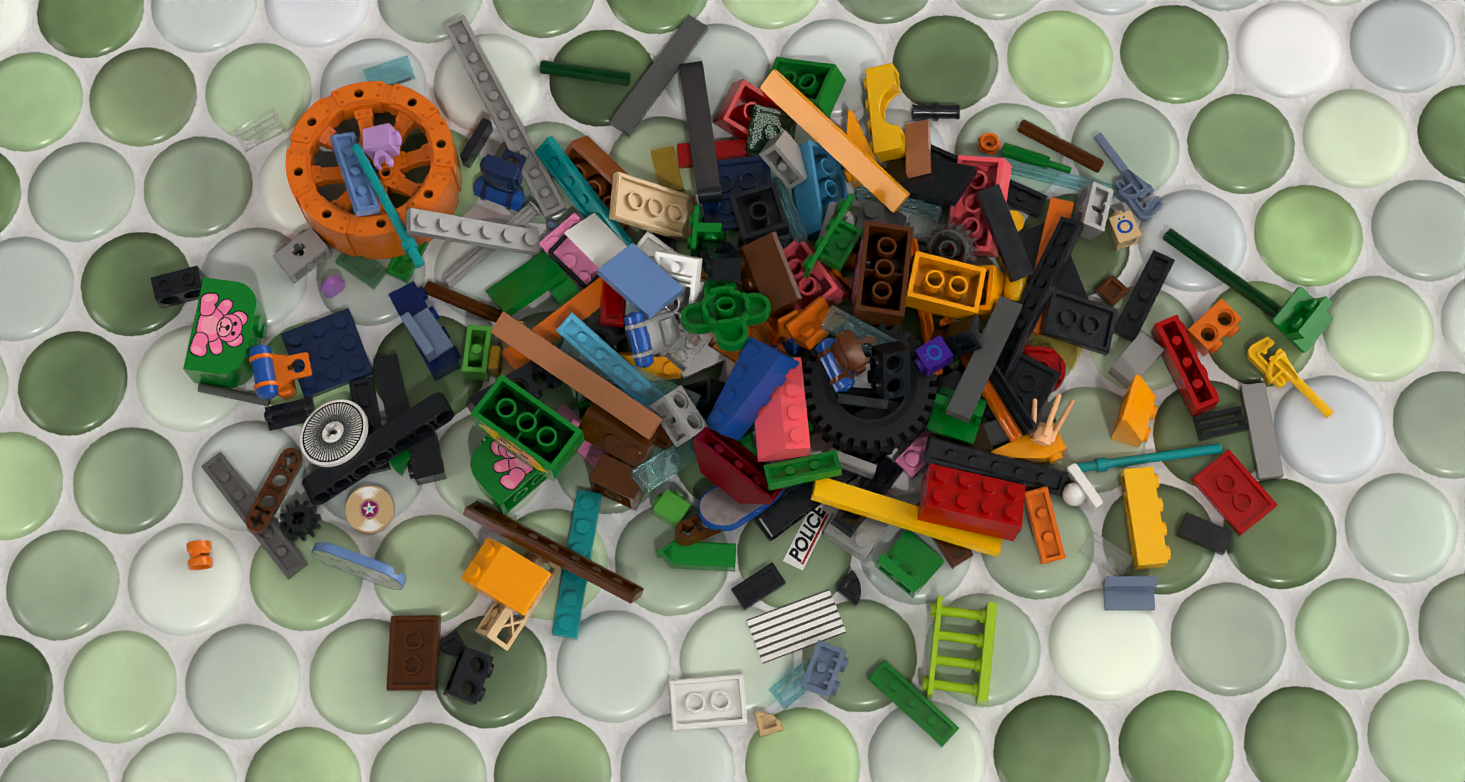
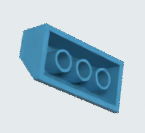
[793,140,850,242]

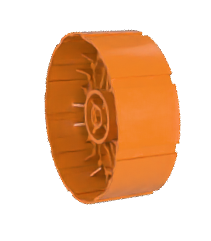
[285,81,462,260]

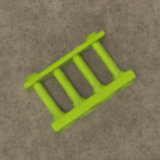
[922,595,998,706]

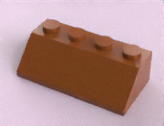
[550,136,630,230]

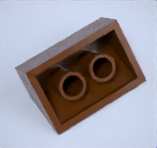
[737,232,802,319]
[578,402,664,469]

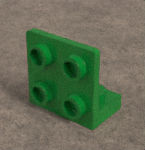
[875,530,944,598]

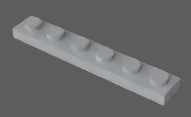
[406,208,540,256]

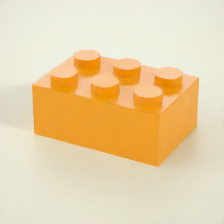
[905,251,987,320]

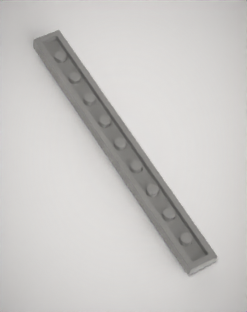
[443,15,567,220]

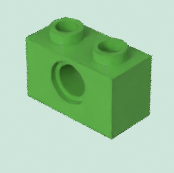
[462,325,495,381]

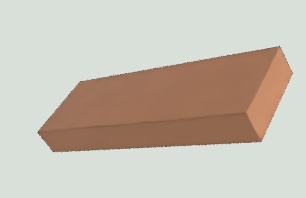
[905,119,931,178]

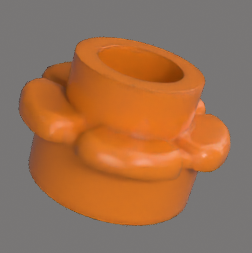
[978,133,1001,155]

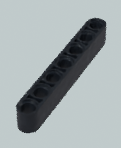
[679,61,723,205]
[302,392,455,506]

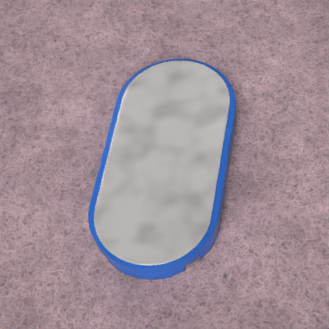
[698,463,785,532]

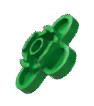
[681,279,771,352]

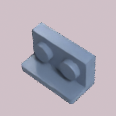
[800,640,849,700]

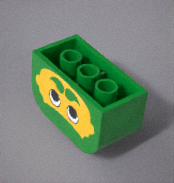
[471,374,585,481]

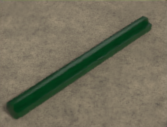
[1163,228,1282,318]

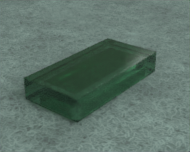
[335,253,387,290]

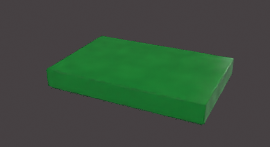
[486,251,567,316]

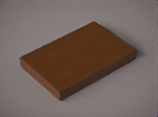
[386,615,441,691]

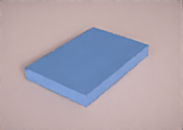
[597,243,684,320]

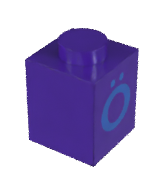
[912,335,953,377]

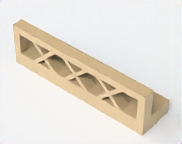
[475,550,561,651]

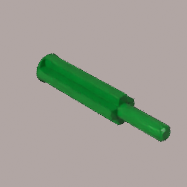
[1001,142,1072,174]

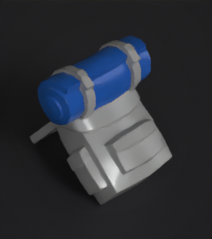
[624,310,682,368]

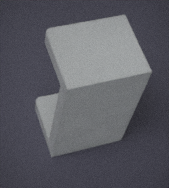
[1108,332,1164,389]

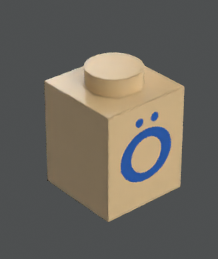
[1105,210,1142,251]

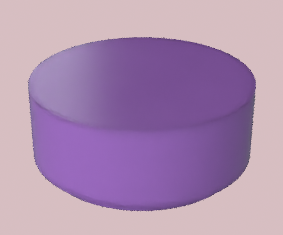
[320,275,345,298]

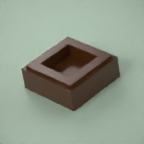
[1095,274,1129,307]

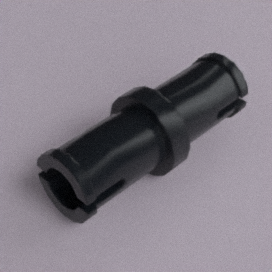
[911,103,960,121]

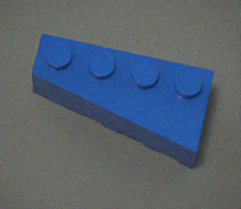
[706,336,800,441]

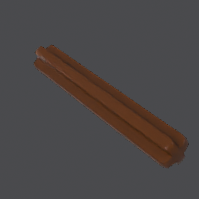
[1017,119,1104,173]
[424,281,502,323]

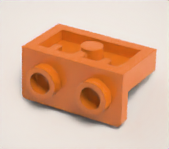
[785,297,846,350]

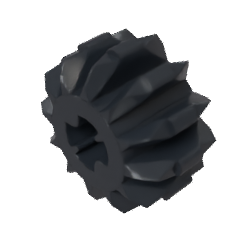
[279,500,322,542]

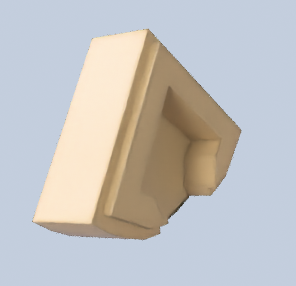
[753,711,784,737]

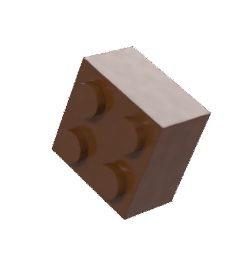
[589,454,649,511]

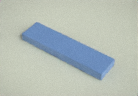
[330,132,380,217]

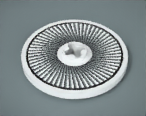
[300,399,368,467]

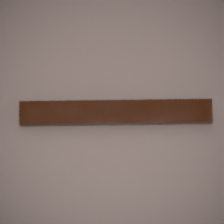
[463,501,644,604]

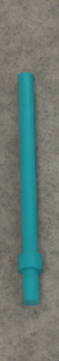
[351,143,425,268]
[1076,443,1222,473]

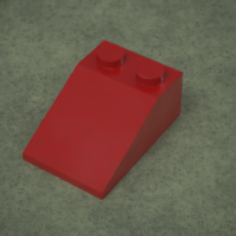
[712,79,796,149]

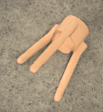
[1029,394,1075,447]

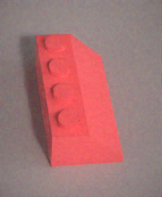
[948,155,1012,258]
[754,357,811,462]

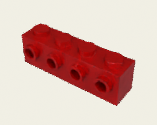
[1151,315,1219,417]

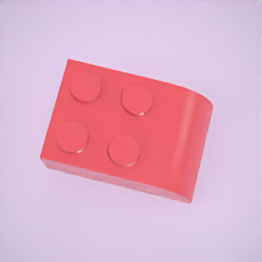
[783,235,849,312]

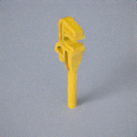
[1246,337,1334,418]

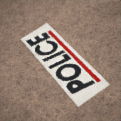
[783,503,834,571]

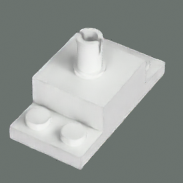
[655,251,708,355]

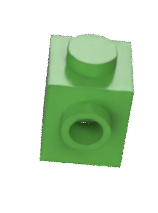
[652,489,692,528]

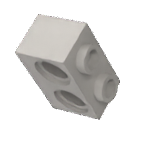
[1072,181,1114,240]
[649,385,708,447]

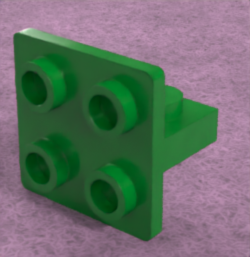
[687,205,727,257]
[1271,287,1333,353]
[927,386,987,445]

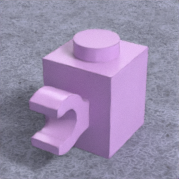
[363,123,402,170]

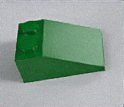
[769,57,846,118]

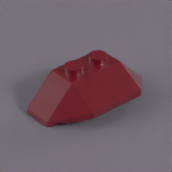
[693,427,782,505]

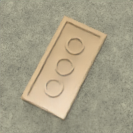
[609,172,697,243]

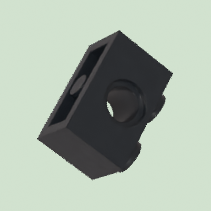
[697,242,742,282]

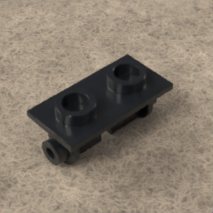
[264,397,316,431]

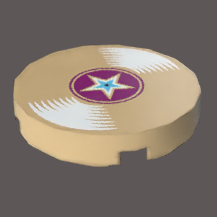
[345,485,395,535]

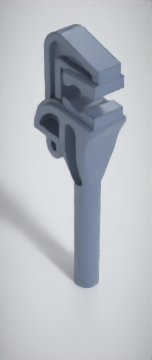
[1094,132,1164,221]

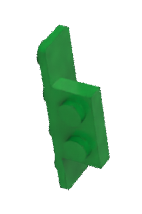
[803,193,862,279]

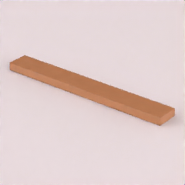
[490,312,663,439]

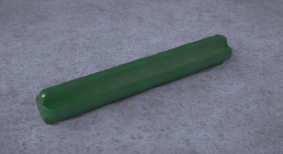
[539,60,631,86]

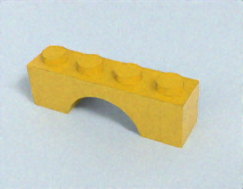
[863,63,906,162]

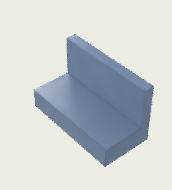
[400,307,454,362]
[1103,576,1157,611]

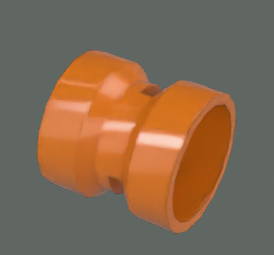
[186,540,213,570]

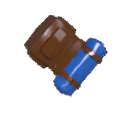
[815,329,878,392]

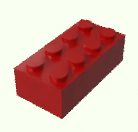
[918,463,1026,541]

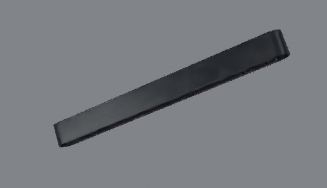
[754,365,966,541]

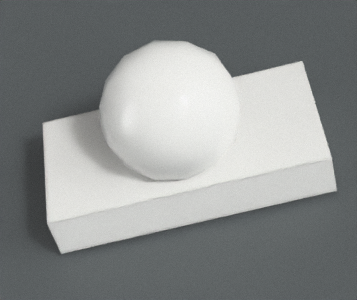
[1062,463,1103,513]

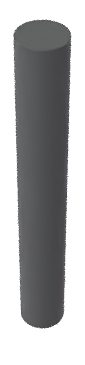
[198,382,271,406]

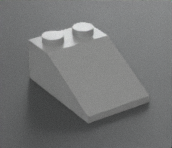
[823,476,904,563]

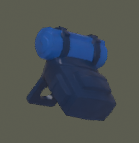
[473,149,527,211]

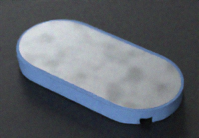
[311,542,406,590]

